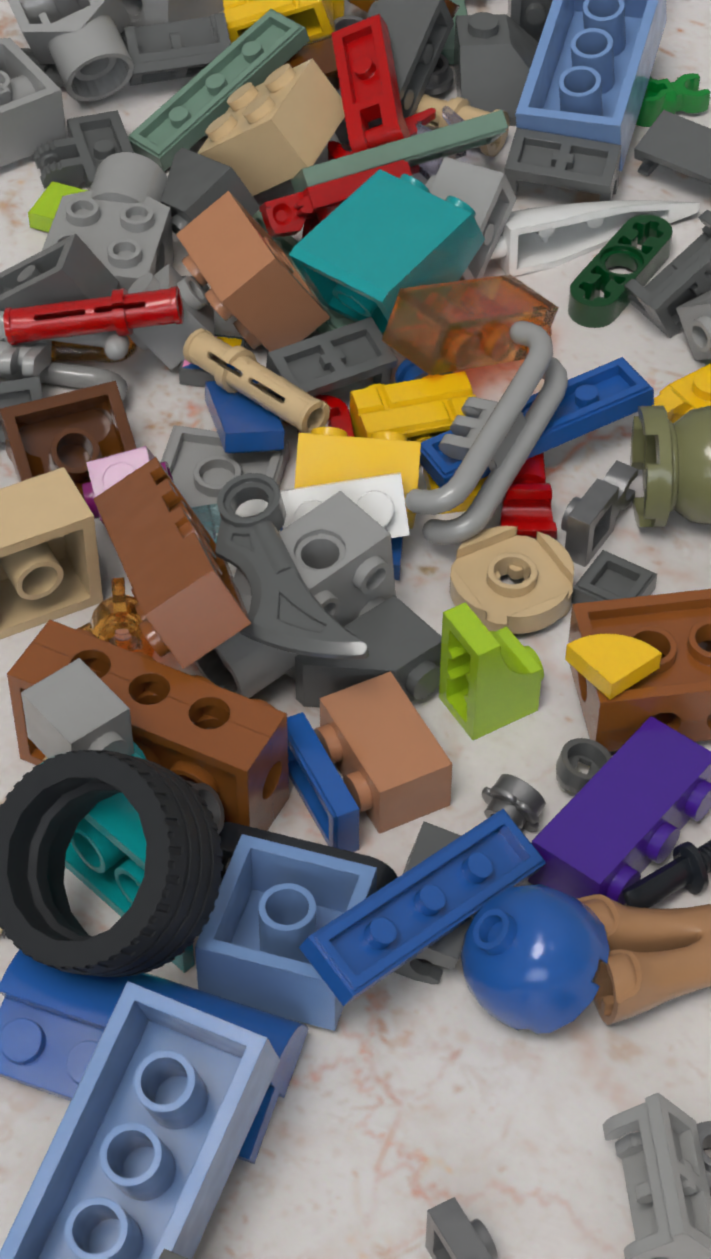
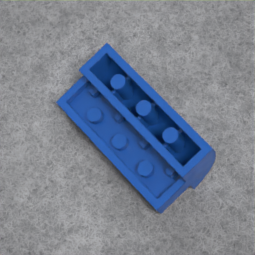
[0,949,309,1164]

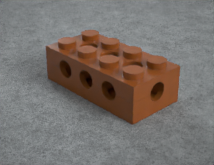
[568,589,711,752]
[7,619,289,831]

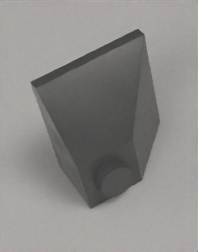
[453,12,539,126]

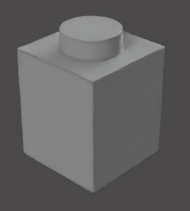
[21,658,134,759]

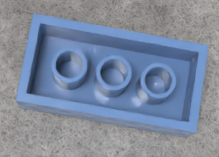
[515,0,667,171]
[0,981,280,1259]

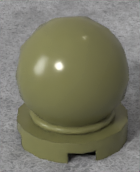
[630,405,711,528]

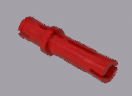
[3,286,184,346]

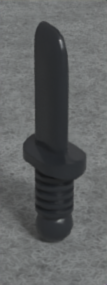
[622,840,711,908]

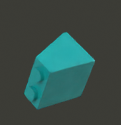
[289,169,485,351]

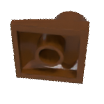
[0,381,136,500]

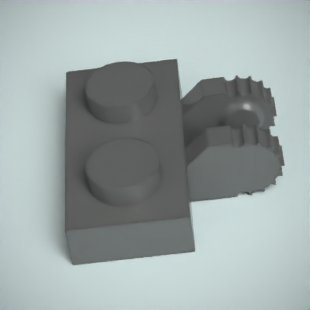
[33,110,134,191]

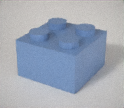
[195,834,377,1031]

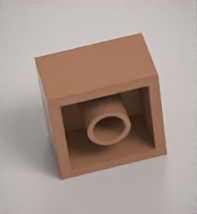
[176,191,330,352]

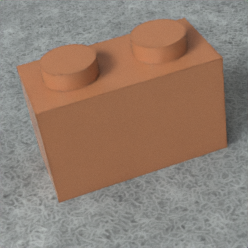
[314,671,453,834]

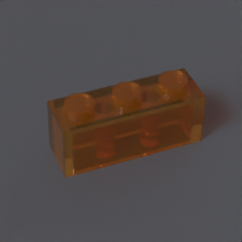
[382,274,559,375]

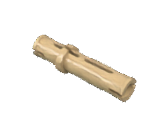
[183,328,330,433]

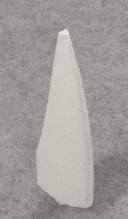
[490,200,700,277]

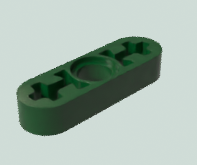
[568,214,673,328]

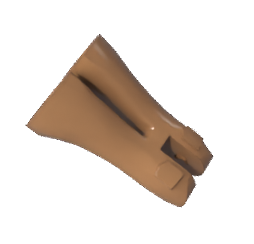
[577,894,711,1025]

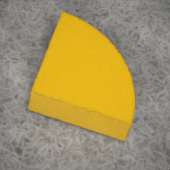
[565,634,662,700]

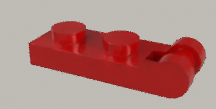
[331,14,410,153]

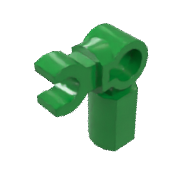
[636,73,711,127]

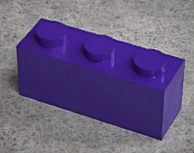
[528,716,711,905]

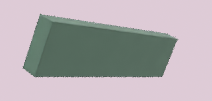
[128,9,310,171]
[291,110,508,193]

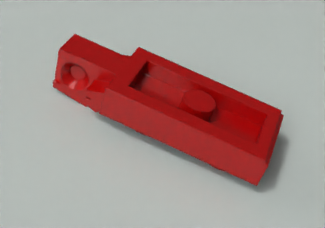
[259,160,413,238]

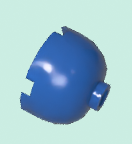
[461,884,610,1034]

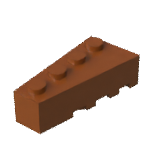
[93,457,251,669]

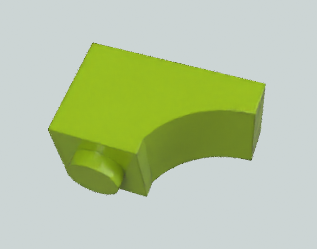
[439,602,544,741]

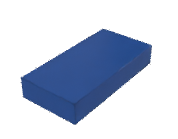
[205,379,285,454]
[287,712,360,852]

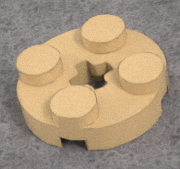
[449,526,574,635]

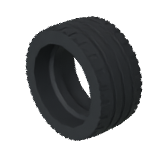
[0,750,223,977]

